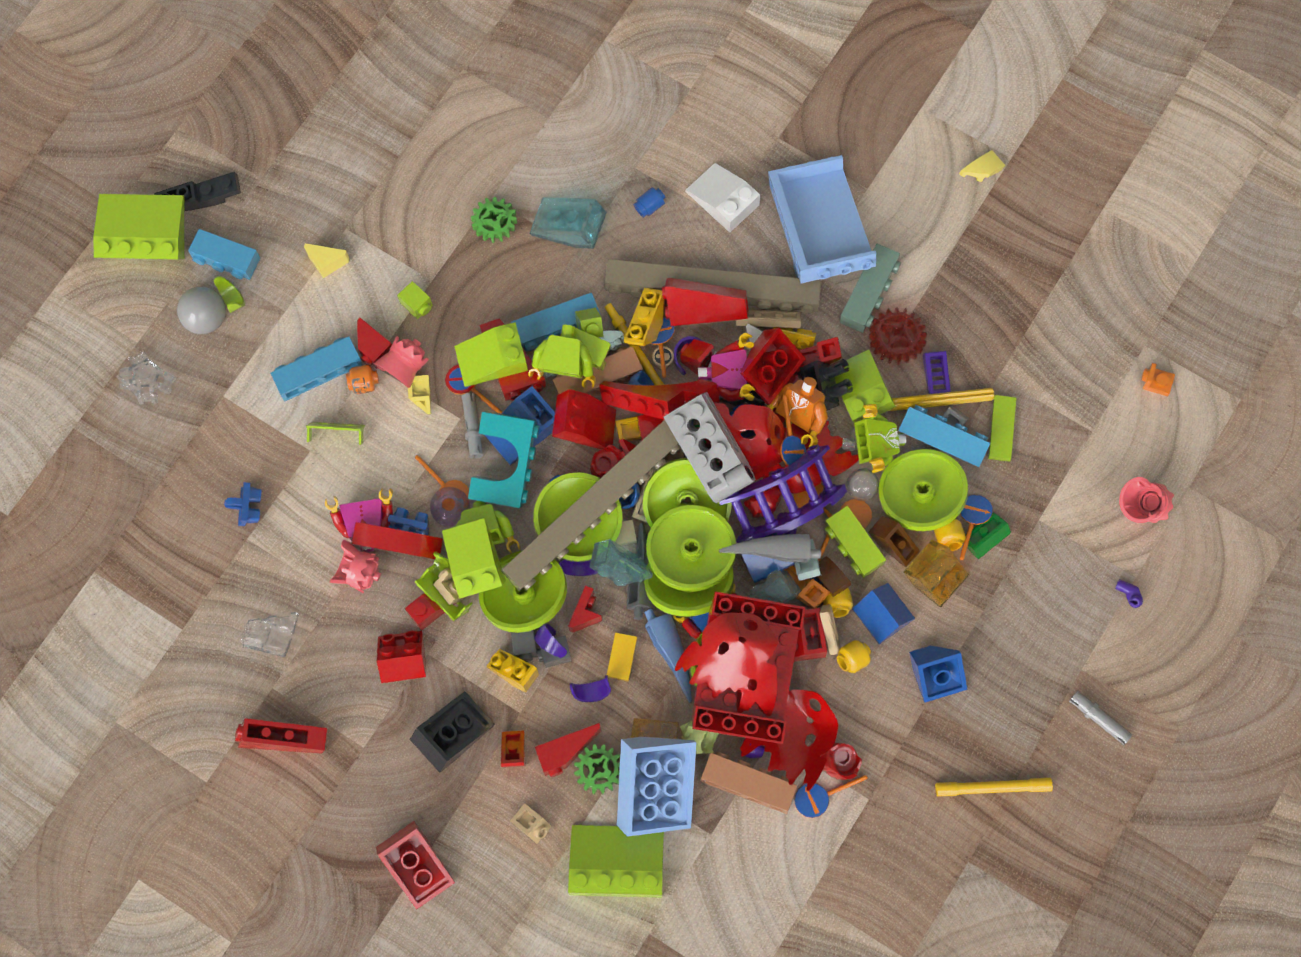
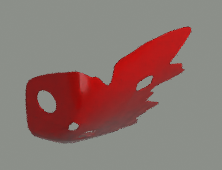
[697,403,785,481]
[762,407,859,494]
[675,613,778,716]
[740,689,839,791]

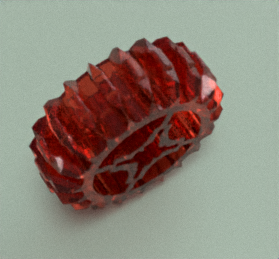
[868,307,927,365]

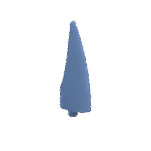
[644,609,692,703]

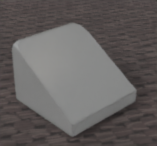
[942,406,969,426]

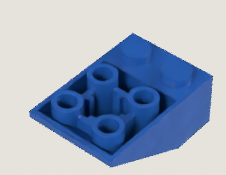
[485,386,555,466]

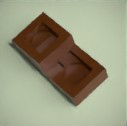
[815,556,851,597]

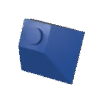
[909,645,968,702]

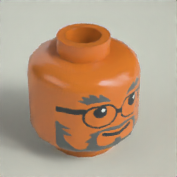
[346,365,379,394]

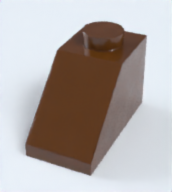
[868,516,920,567]

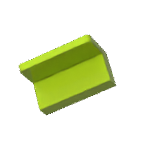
[573,328,611,371]

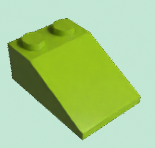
[454,322,528,387]
[835,350,896,423]
[442,517,506,599]

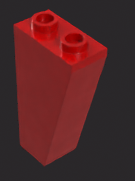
[662,278,749,326]
[479,318,546,401]
[235,718,327,754]

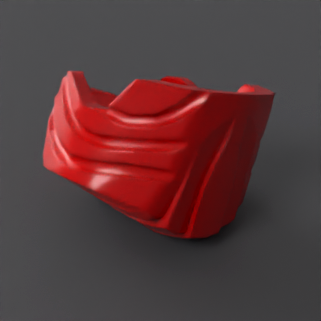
[590,445,626,479]
[744,486,782,518]
[821,743,862,780]

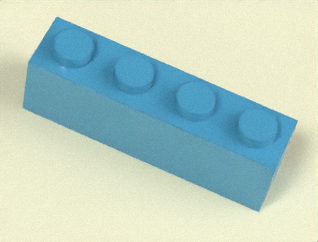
[511,292,601,351]
[270,336,363,402]
[898,405,990,467]

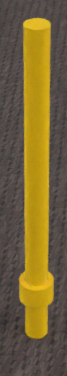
[604,303,664,385]

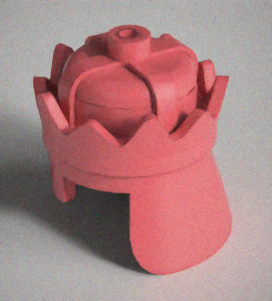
[373,336,429,388]
[1119,477,1174,523]
[329,540,381,593]

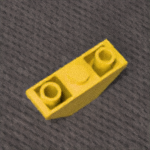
[623,288,664,346]
[486,649,539,693]

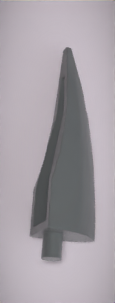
[627,523,656,620]

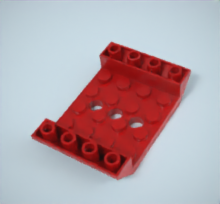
[692,591,806,744]

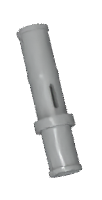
[461,393,483,459]
[1069,691,1133,746]

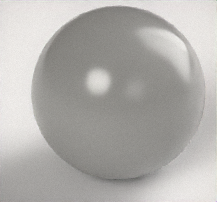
[177,287,226,334]

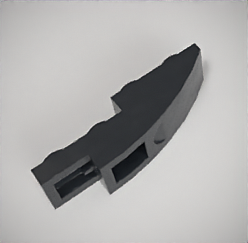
[154,172,241,212]

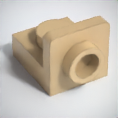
[433,568,465,605]
[510,804,551,844]

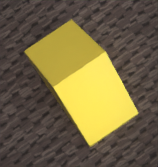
[304,243,350,278]

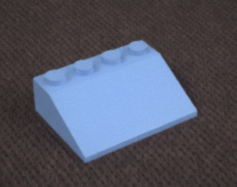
[617,737,696,837]

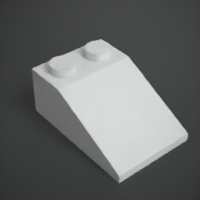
[685,163,760,232]

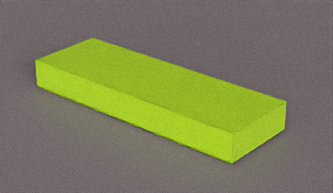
[988,395,1017,462]

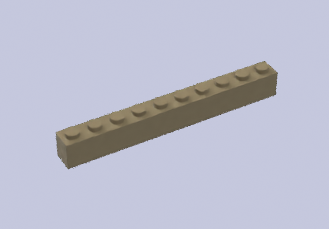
[605,259,821,314]
[501,420,681,591]

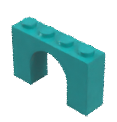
[468,411,540,508]

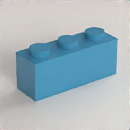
[188,229,261,280]

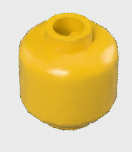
[934,519,966,551]
[823,588,853,618]
[837,640,871,673]

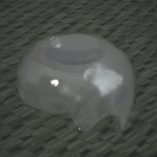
[845,468,879,501]

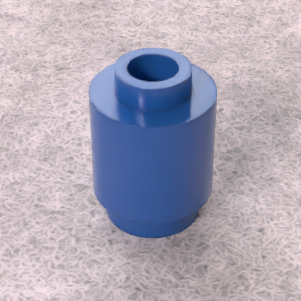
[633,187,665,218]

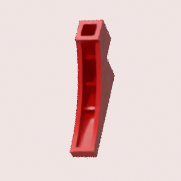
[599,379,720,420]

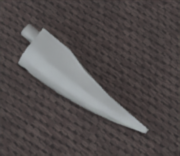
[719,534,821,562]

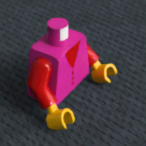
[698,333,755,402]
[325,488,393,552]

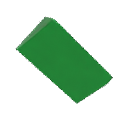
[963,512,1011,559]

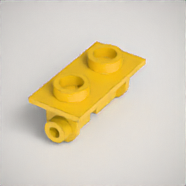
[773,327,816,350]

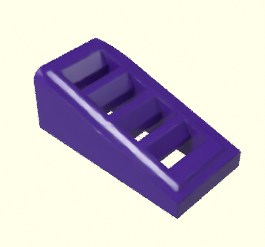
[922,351,951,394]

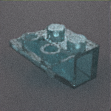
[590,539,653,586]

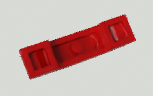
[794,337,842,375]
[351,522,443,559]

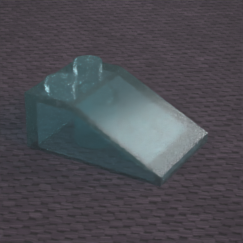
[529,197,607,249]

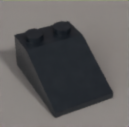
[410,691,495,773]

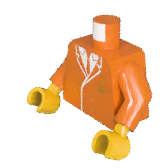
[765,377,828,447]

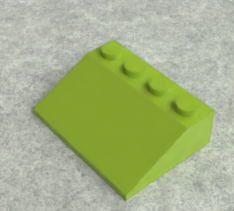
[93,194,185,260]
[568,825,664,898]

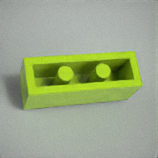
[824,505,886,578]

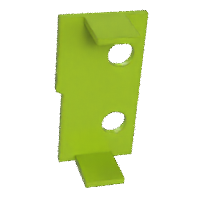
[306,422,365,445]
[415,564,473,621]

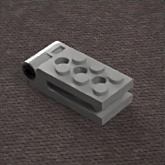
[664,392,755,503]

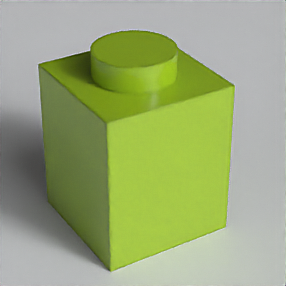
[397,281,433,320]
[575,308,604,338]

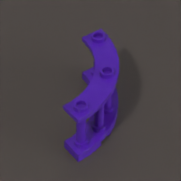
[719,445,848,543]

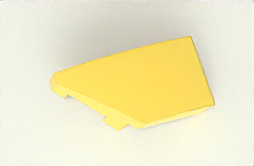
[959,150,1005,182]
[408,375,431,415]

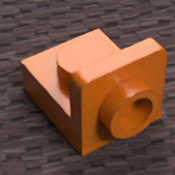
[1141,363,1175,397]

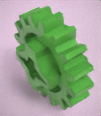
[471,197,517,243]
[574,744,620,795]

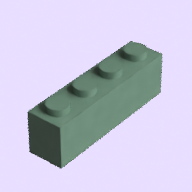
[840,243,901,333]

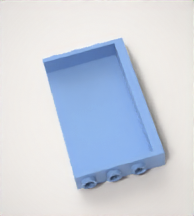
[768,155,876,283]

